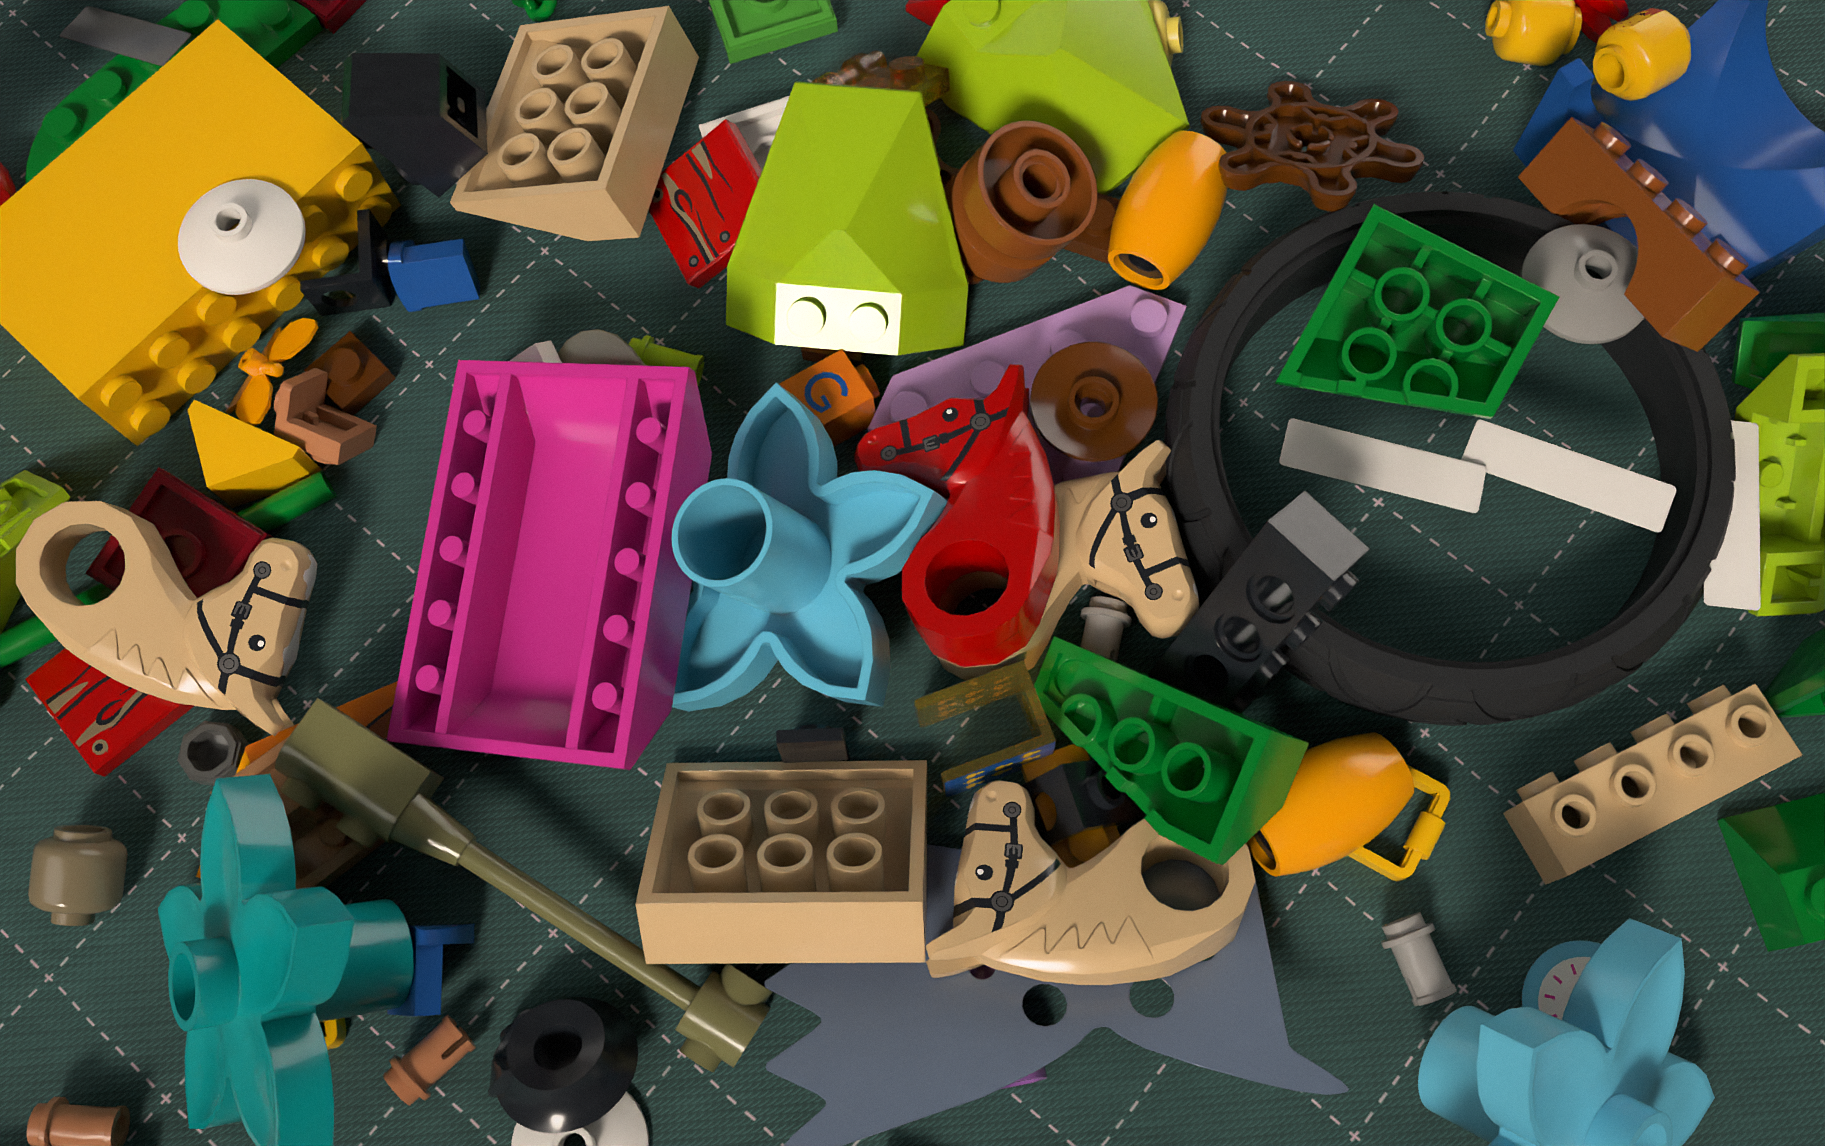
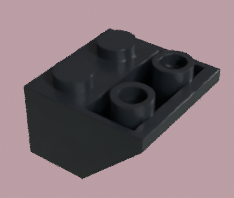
[341,53,488,198]

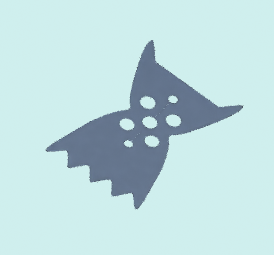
[764,844,1349,1146]

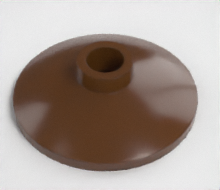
[1030,342,1158,462]

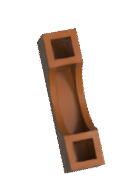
[1518,117,1760,352]

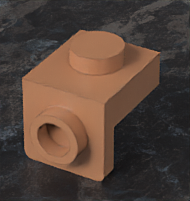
[274,368,377,465]

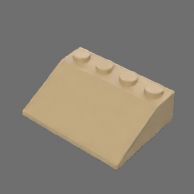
[450,6,699,241]
[635,760,927,964]

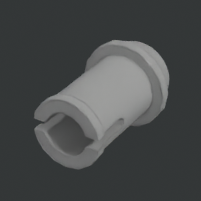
[1080,596,1132,662]
[1381,912,1457,1006]

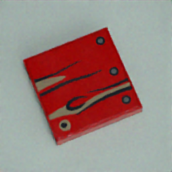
[649,119,762,289]
[25,648,194,777]

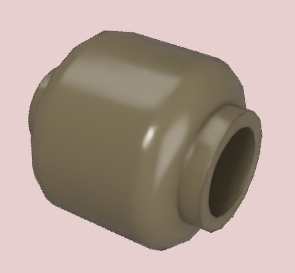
[28,825,128,926]

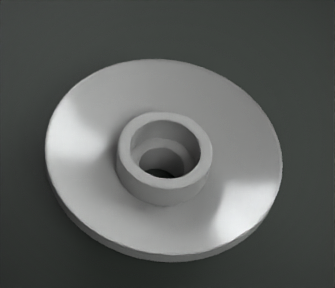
[1520,224,1644,344]

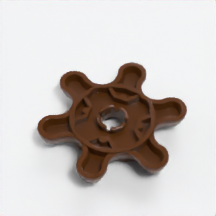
[1200,81,1424,212]

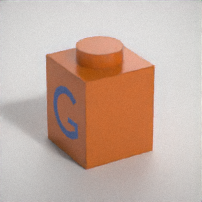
[779,349,880,447]

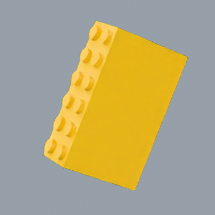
[0,19,401,447]

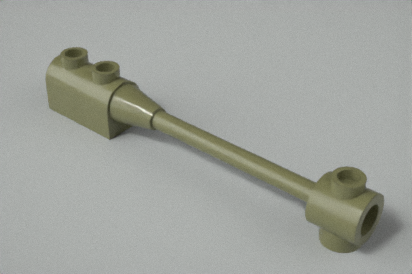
[275,698,772,1073]

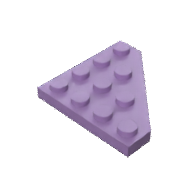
[868,285,1187,485]

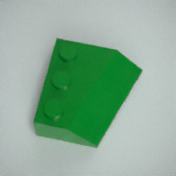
[1275,204,1559,419]

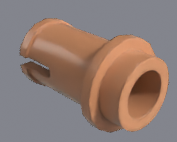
[383,1015,476,1106]
[27,1097,130,1146]

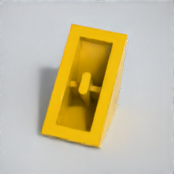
[188,400,322,508]

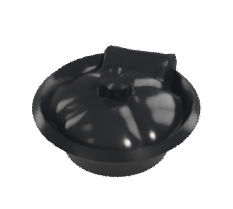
[488,997,638,1133]

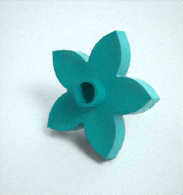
[158,774,414,1146]

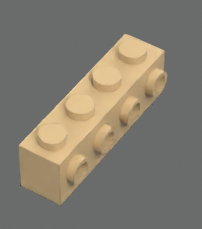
[1503,684,1802,885]

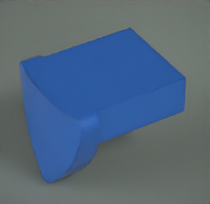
[388,239,480,312]
[387,923,475,1016]

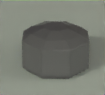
[177,721,249,786]

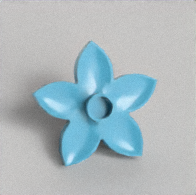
[672,382,948,712]
[1418,918,1715,1146]

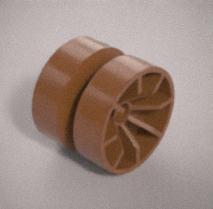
[944,121,1097,283]

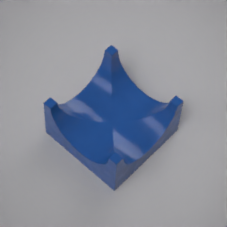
[1513,0,1825,281]

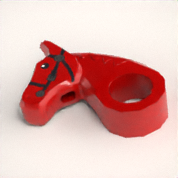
[855,364,1060,667]

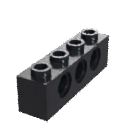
[1148,491,1369,714]

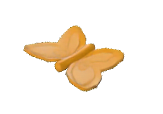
[225,318,318,426]

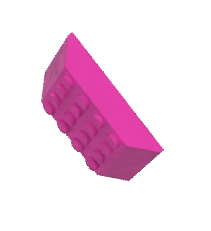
[387,360,712,770]

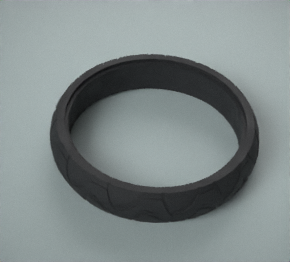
[1164,191,1736,726]

